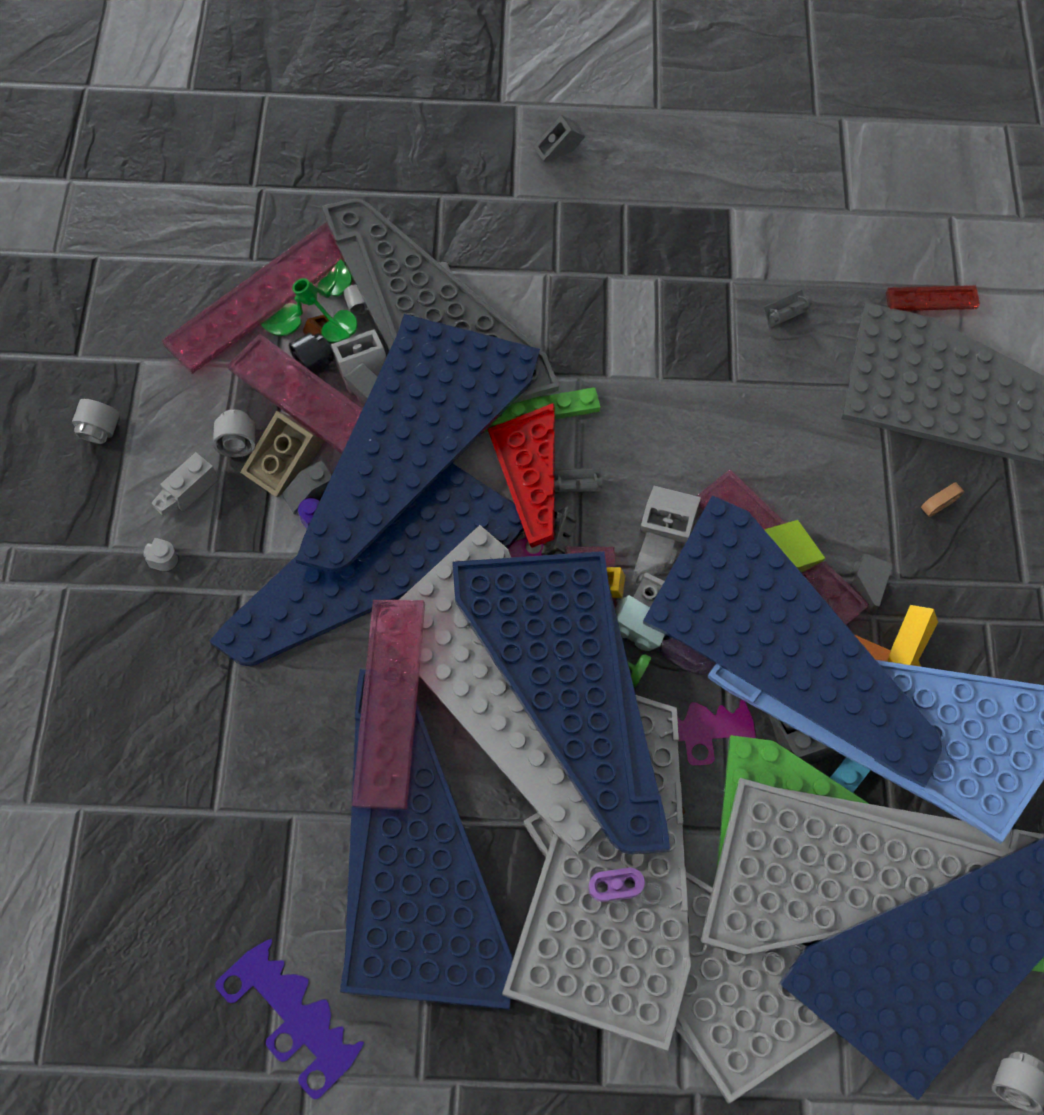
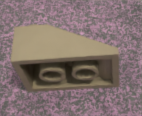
[240,411,325,497]

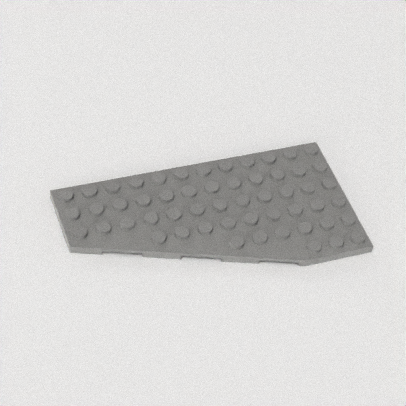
[502,695,691,1052]

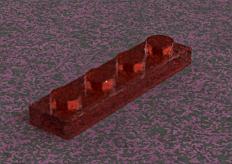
[886,285,980,311]

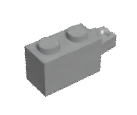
[152,452,218,516]

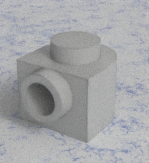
[144,538,178,571]

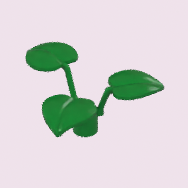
[261,259,358,343]

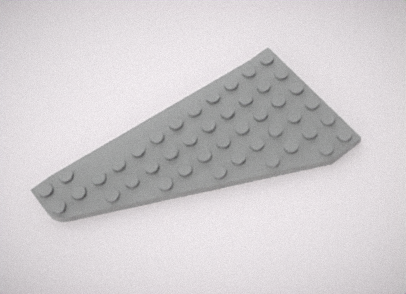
[372,525,602,855]
[700,778,1044,954]
[523,812,835,1103]

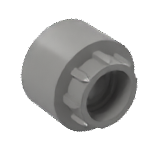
[72,399,120,444]
[213,410,256,457]
[992,1052,1044,1113]

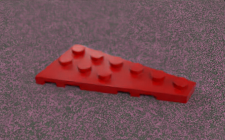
[487,403,555,548]

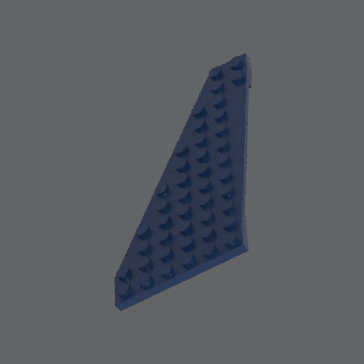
[296,314,540,572]
[209,463,524,666]
[643,495,942,788]
[453,551,670,855]
[340,669,513,1010]
[779,837,1044,1100]

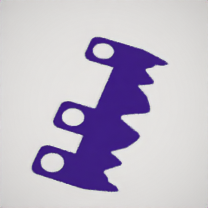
[215,939,364,1099]

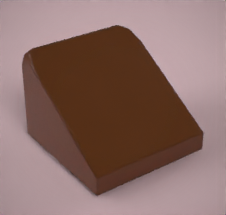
[303,315,329,335]

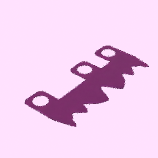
[666,700,756,765]

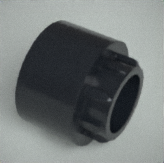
[288,333,334,379]

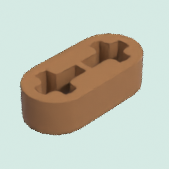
[921,482,964,517]

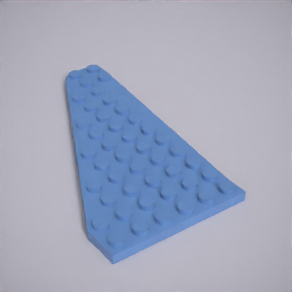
[708,660,1044,844]

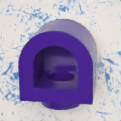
[298,498,320,529]

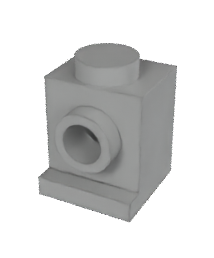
[633,573,665,607]

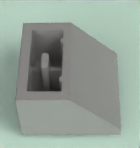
[331,329,386,396]
[641,486,701,543]

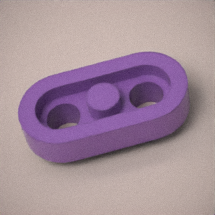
[588,868,645,902]

